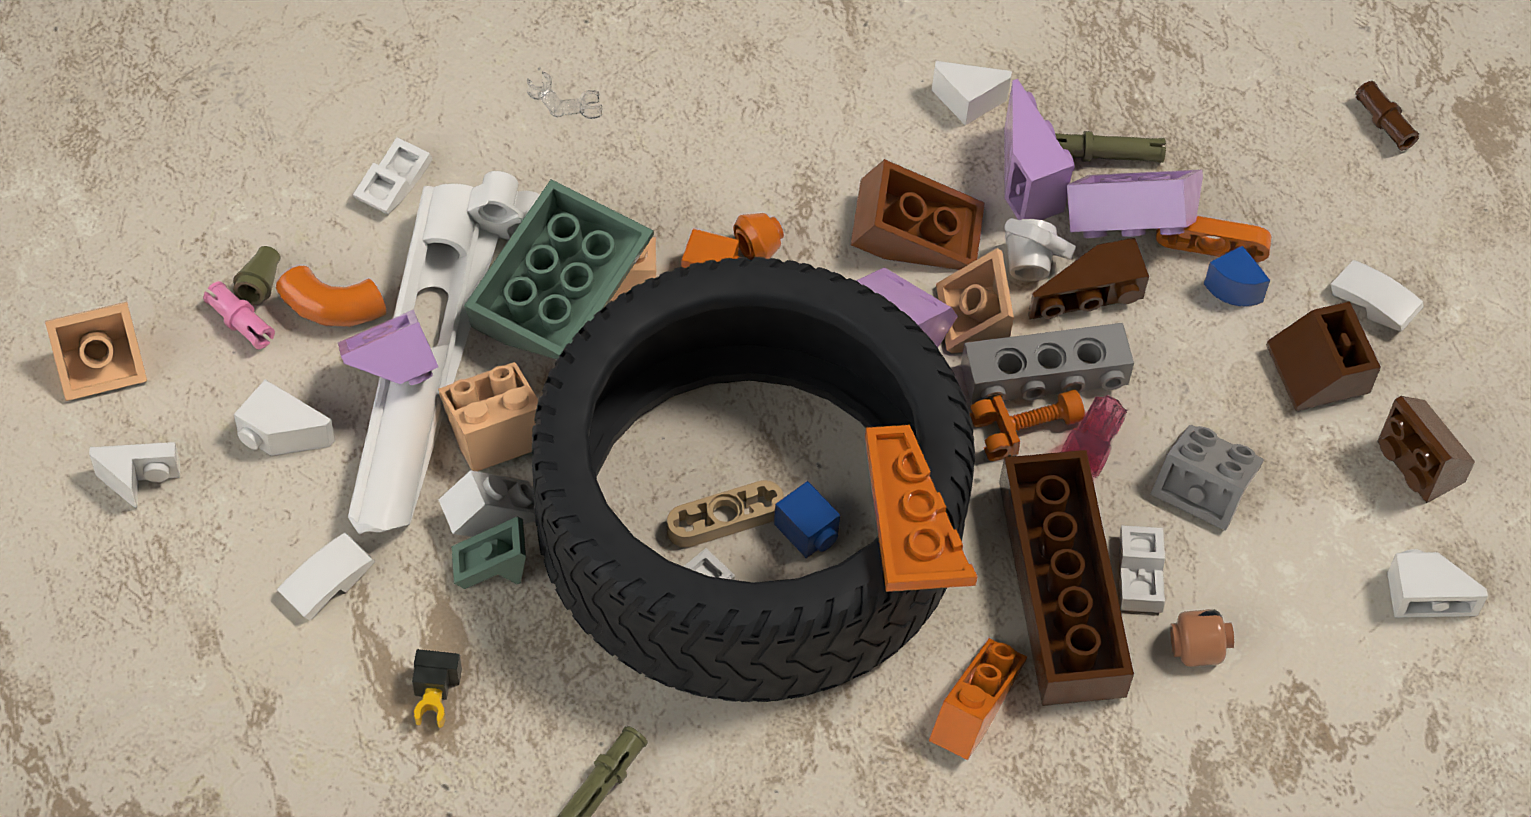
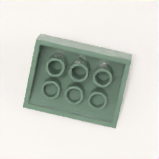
[464,179,654,359]

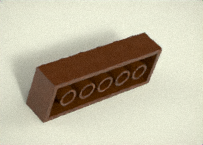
[999,450,1134,706]

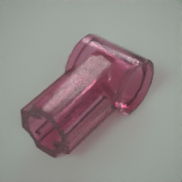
[1061,395,1128,478]

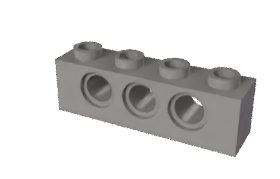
[961,323,1134,405]

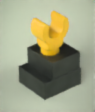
[412,649,462,728]

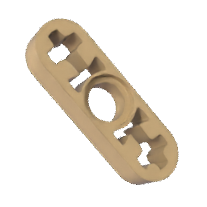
[667,480,784,547]

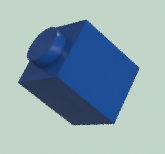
[774,481,840,558]

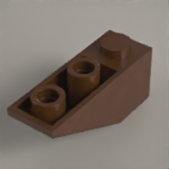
[1028,238,1149,320]

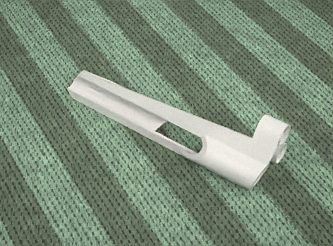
[348,171,540,534]

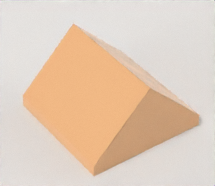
[936,248,1014,353]
[45,301,147,401]

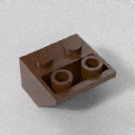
[1266,301,1381,411]
[1377,396,1475,503]

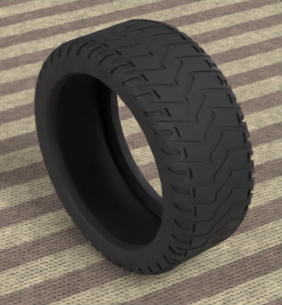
[532,257,975,702]

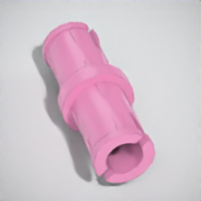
[203,281,275,349]

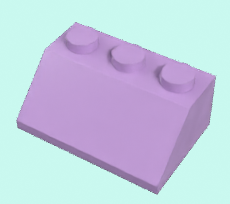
[1067,169,1203,238]

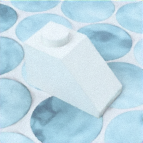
[234,379,335,456]
[1387,549,1488,618]

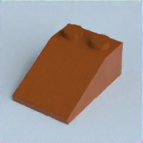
[850,159,985,270]

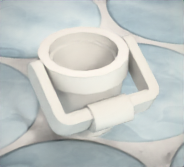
[1005,218,1076,282]

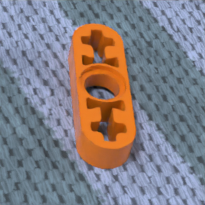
[1156,216,1272,262]

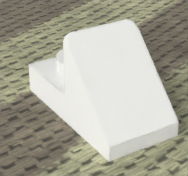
[89,442,180,508]

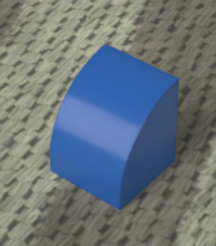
[1204,246,1270,306]

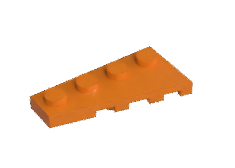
[865,425,978,592]

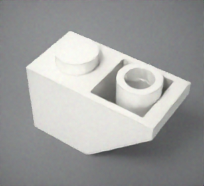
[438,470,535,537]

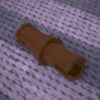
[1355,81,1419,151]

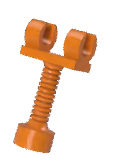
[970,389,1085,461]

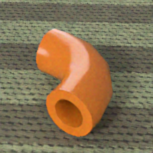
[276,266,386,327]

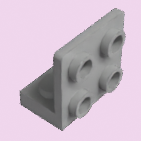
[1150,425,1264,531]

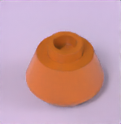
[733,213,784,260]

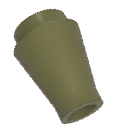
[233,246,281,305]

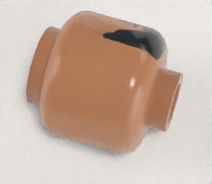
[1170,609,1234,667]

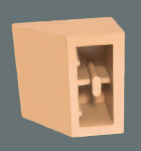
[438,362,538,471]

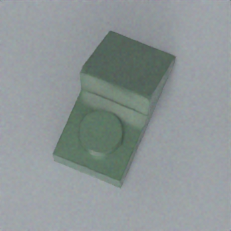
[452,516,526,589]

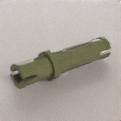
[1055,131,1166,163]
[557,726,648,817]

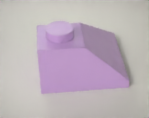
[338,310,438,385]

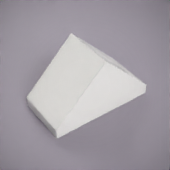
[932,61,1012,125]

